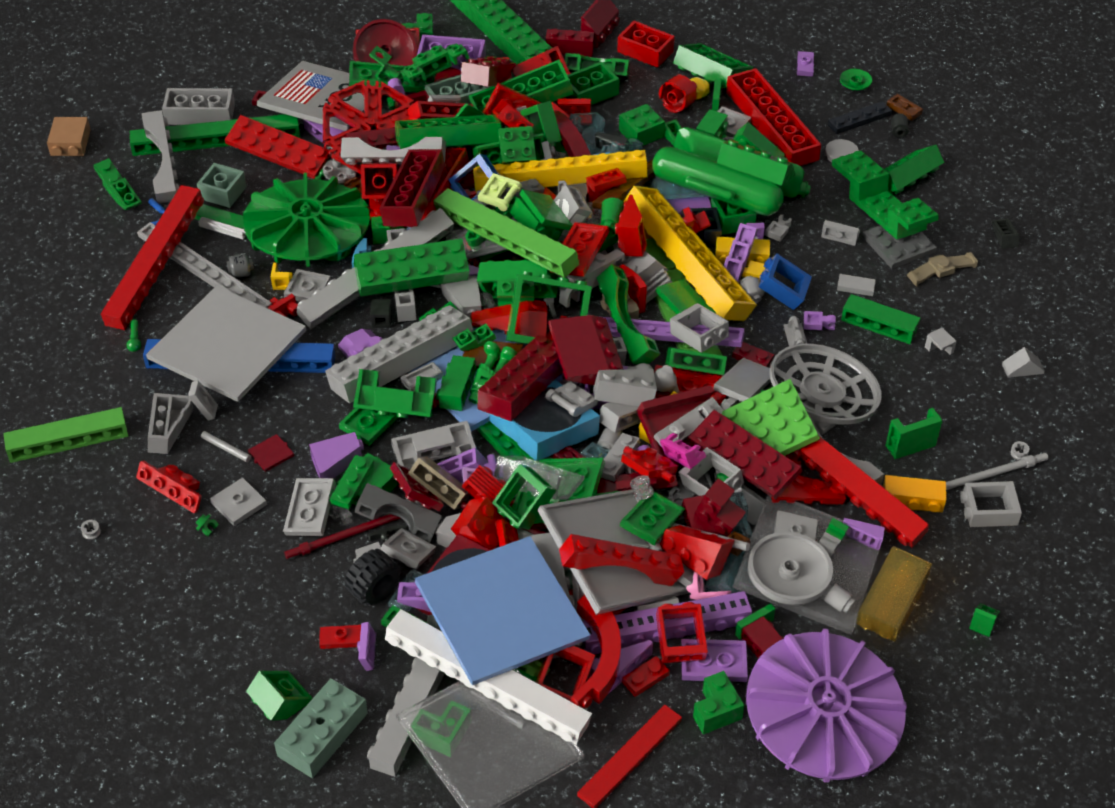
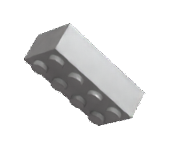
[162,88,235,125]

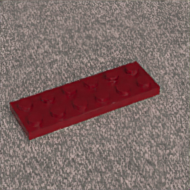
[688,410,802,500]

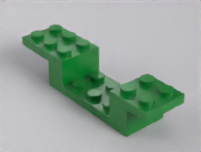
[832,151,939,240]

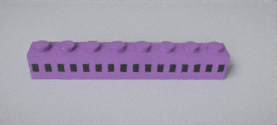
[582,591,752,654]

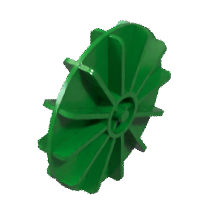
[243,173,370,267]

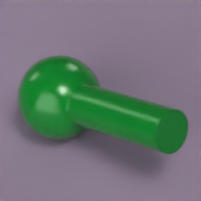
[126,319,142,352]

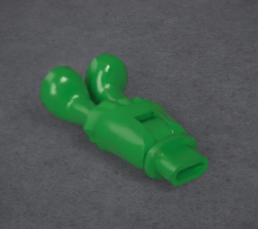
[468,341,517,404]

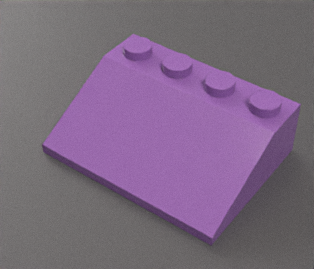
[417,35,486,70]

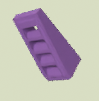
[843,518,885,550]

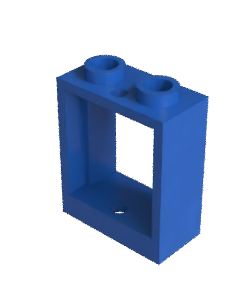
[448,154,499,200]
[758,254,812,310]

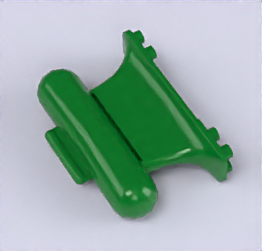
[652,127,804,216]

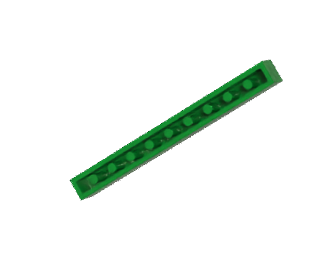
[130,114,300,156]

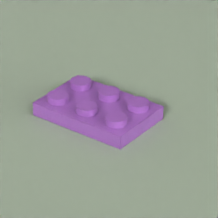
[681,639,748,682]

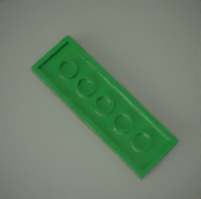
[349,61,437,93]

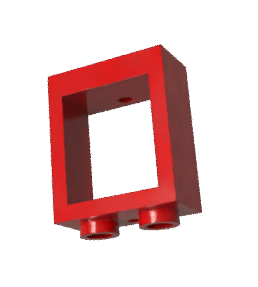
[656,602,708,663]
[536,645,595,702]

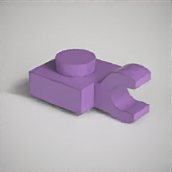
[804,311,836,330]

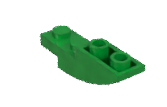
[94,158,142,210]

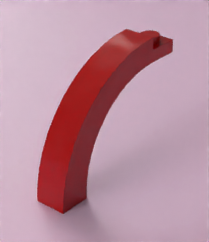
[571,595,621,709]

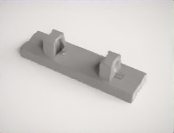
[654,397,724,447]

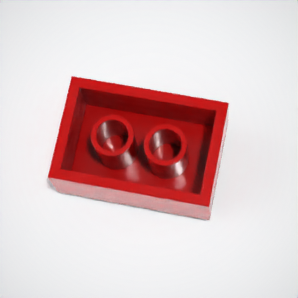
[617,21,675,68]

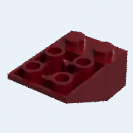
[461,56,516,87]

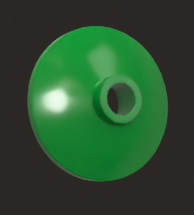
[840,69,872,90]

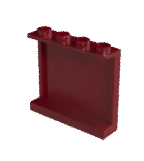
[637,385,714,471]

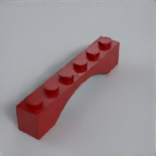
[559,534,684,586]

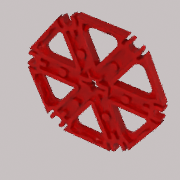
[322,80,414,174]

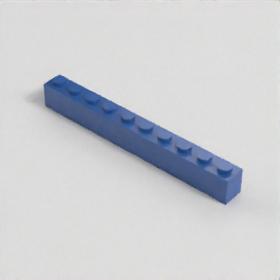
[143,339,335,373]

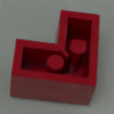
[695,478,746,537]

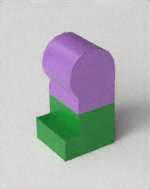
[387,78,405,111]

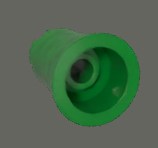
[600,198,624,238]

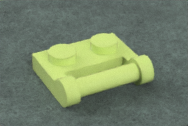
[478,173,522,211]

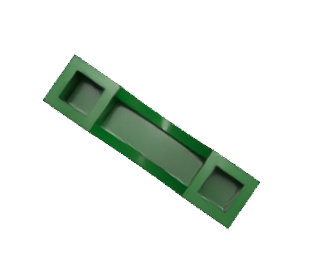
[564,53,630,78]

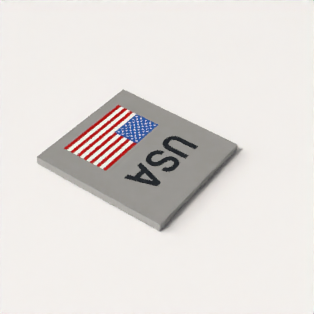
[257,61,383,131]

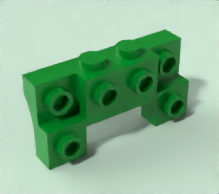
[399,43,469,87]
[353,369,437,418]

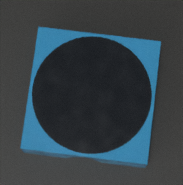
[490,379,600,462]

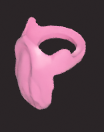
[686,572,731,600]

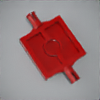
[621,446,678,483]

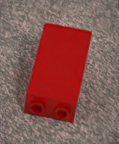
[361,163,399,199]

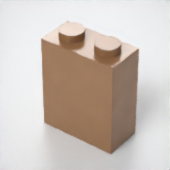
[47,117,91,156]

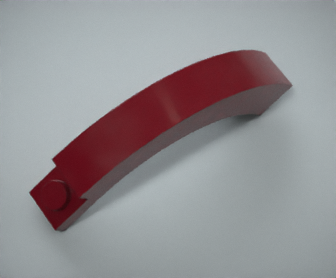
[539,110,591,157]

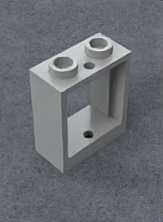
[670,303,729,353]
[679,447,744,496]
[960,481,1022,527]

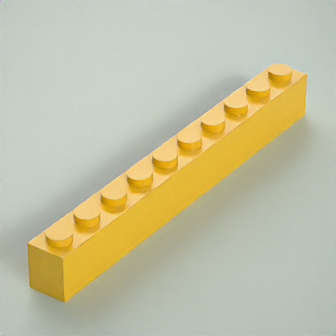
[473,150,648,193]

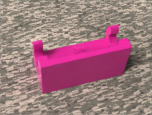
[660,433,707,469]

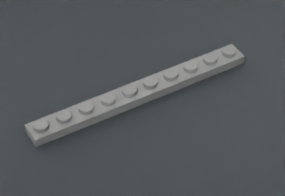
[137,222,272,308]

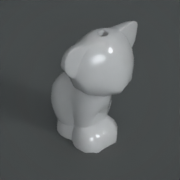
[627,363,679,393]

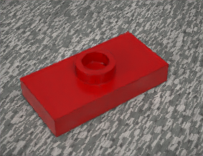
[320,625,361,649]

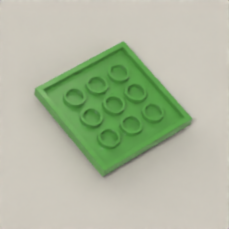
[722,379,820,456]

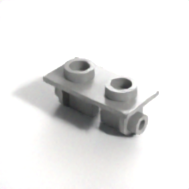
[783,316,807,346]

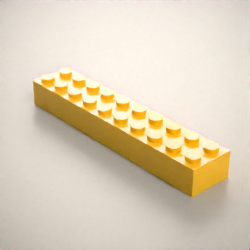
[623,186,757,321]

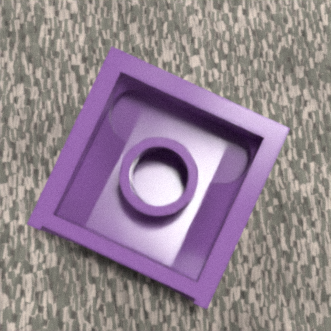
[338,329,383,359]

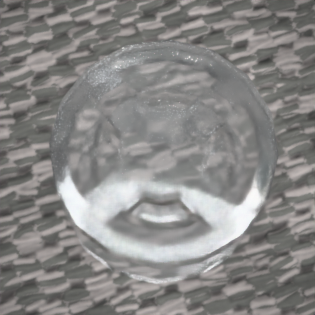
[630,475,654,500]

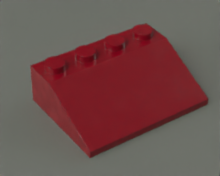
[548,315,624,386]

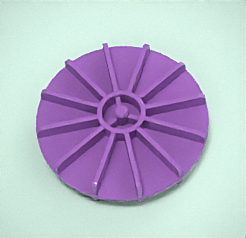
[746,628,907,783]

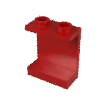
[492,98,534,128]

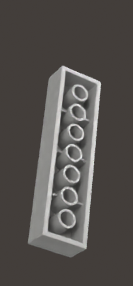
[325,306,473,403]

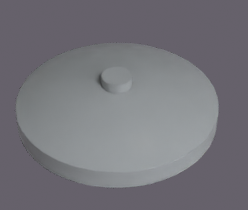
[748,532,833,605]

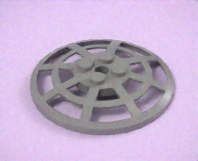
[769,344,881,424]

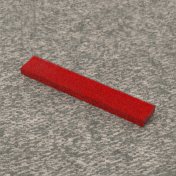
[577,705,682,808]

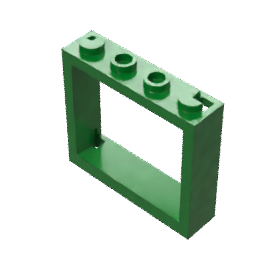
[506,271,592,344]

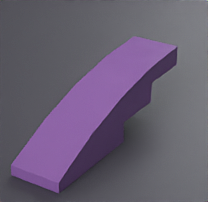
[724,223,758,283]

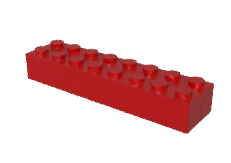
[726,68,821,166]

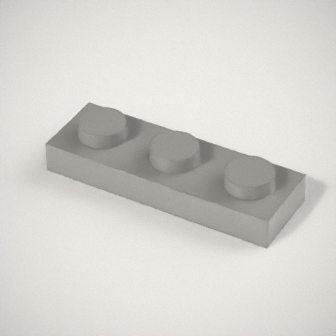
[601,433,640,482]

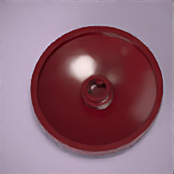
[353,19,417,66]

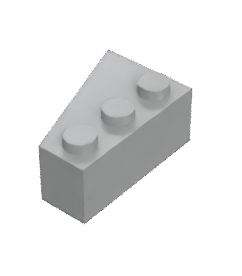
[612,242,668,282]
[593,369,657,407]
[148,393,193,454]

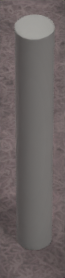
[201,431,251,462]

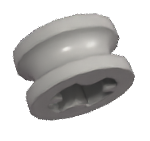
[1010,441,1030,460]
[81,520,101,539]

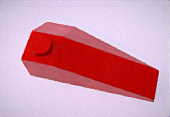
[471,300,547,337]

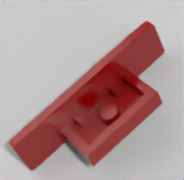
[136,461,202,513]

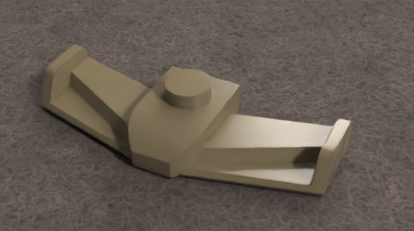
[907,252,978,287]

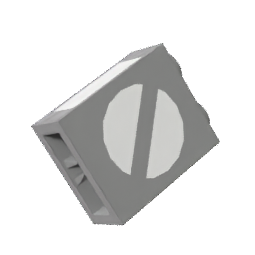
[554,185,592,241]

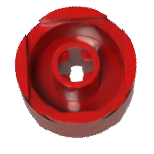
[659,74,697,113]

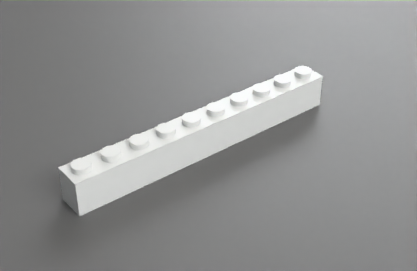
[385,609,592,745]

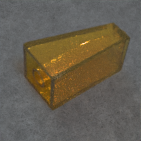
[856,546,932,642]

